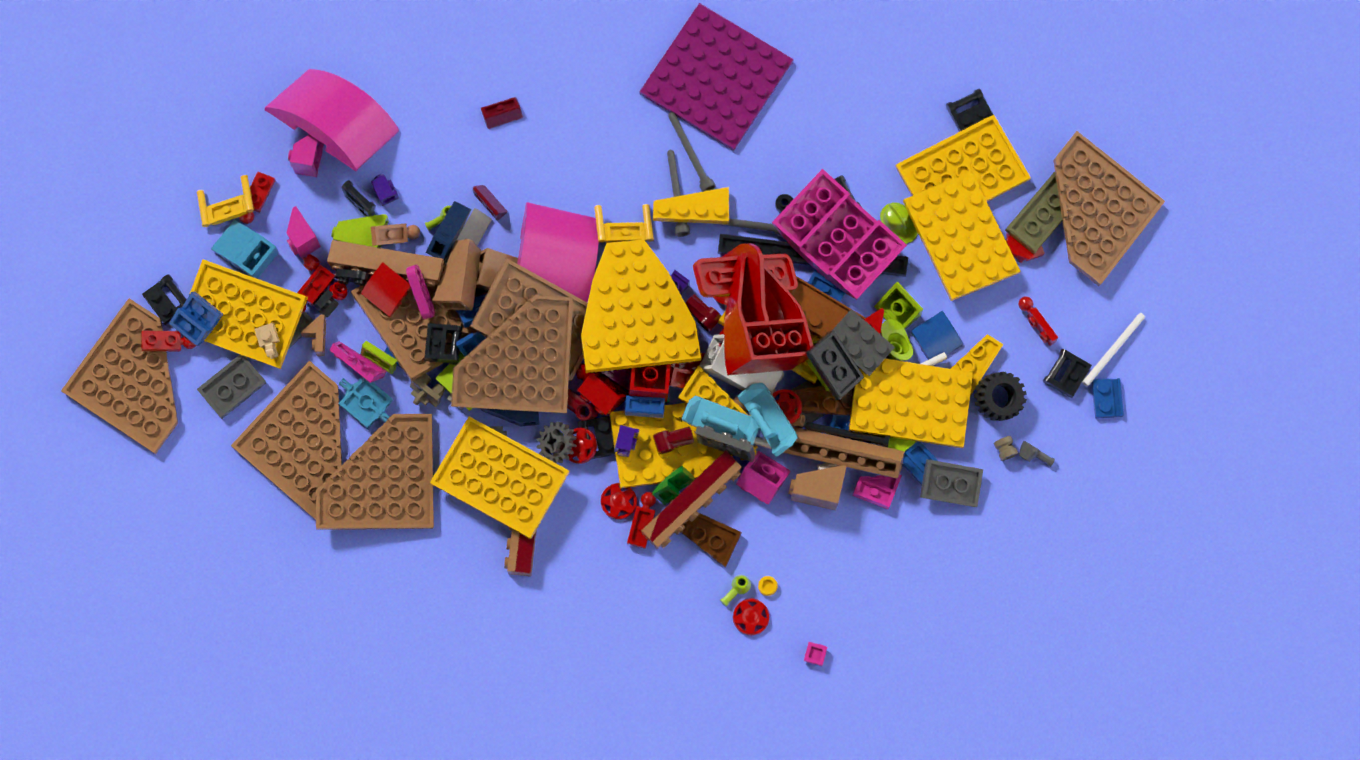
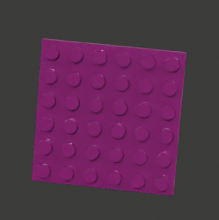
[639,3,794,151]

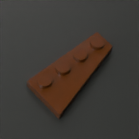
[789,386,854,416]
[670,500,742,568]

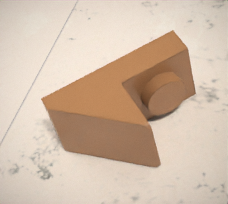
[301,315,327,356]

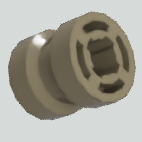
[993,436,1019,461]

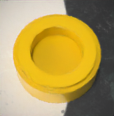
[758,576,778,596]

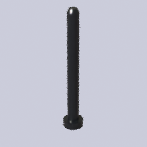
[805,422,890,448]

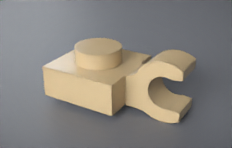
[255,323,280,359]

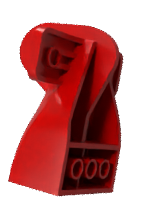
[693,243,813,376]

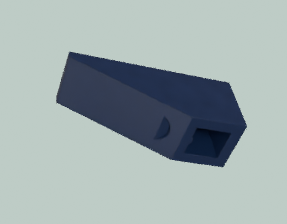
[426,201,472,261]
[480,408,540,427]

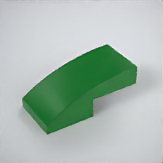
[652,466,694,505]

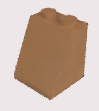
[475,248,518,293]
[788,465,847,511]

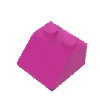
[288,134,324,177]
[287,206,321,259]
[736,451,791,505]

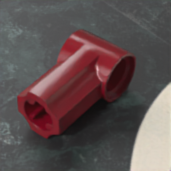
[685,294,721,332]
[567,389,599,420]
[653,426,694,454]

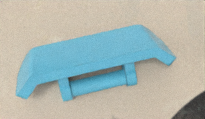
[738,383,798,457]
[682,396,760,445]

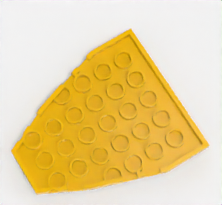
[581,239,701,373]

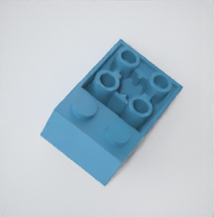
[211,220,279,279]

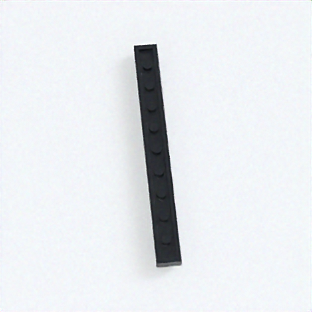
[718,234,908,277]

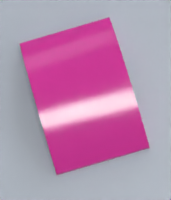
[264,69,399,171]
[772,169,907,300]
[517,202,599,303]

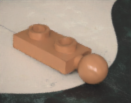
[371,223,420,246]

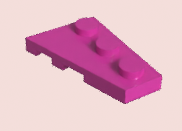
[330,341,387,383]

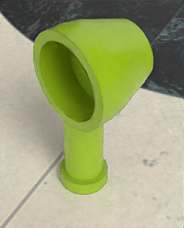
[424,205,451,231]
[720,575,751,607]

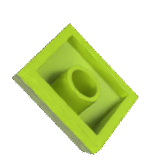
[874,281,923,329]

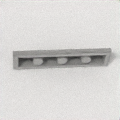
[444,208,492,267]

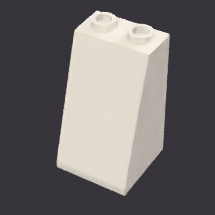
[699,334,784,394]

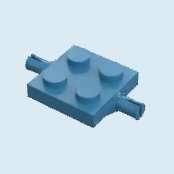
[338,377,393,429]

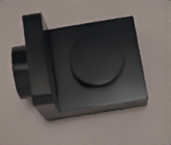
[313,289,339,318]

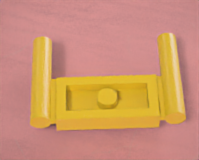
[197,175,254,227]
[594,204,654,243]

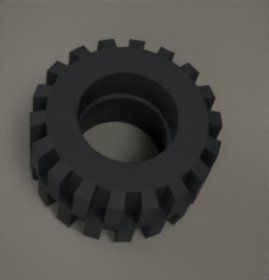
[974,372,1027,421]

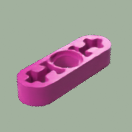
[406,265,435,319]

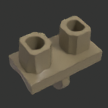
[410,374,445,407]

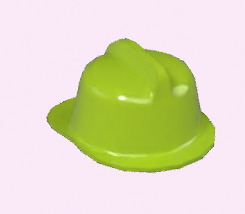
[880,203,918,244]
[881,319,913,361]

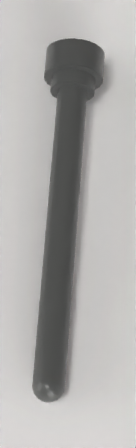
[668,112,716,192]
[667,150,690,237]
[720,218,782,236]

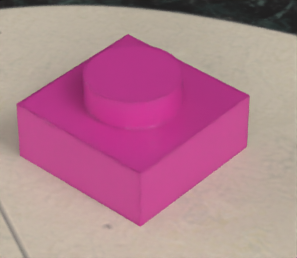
[803,641,828,666]

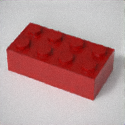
[629,364,671,402]

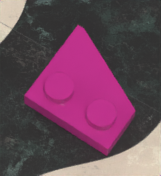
[852,474,902,510]

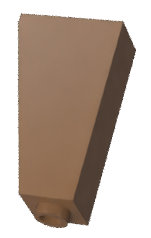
[432,239,481,310]

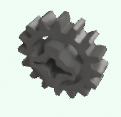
[536,421,577,463]

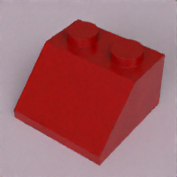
[577,372,629,415]

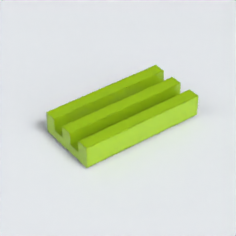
[361,341,397,374]

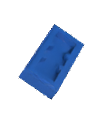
[625,396,665,418]

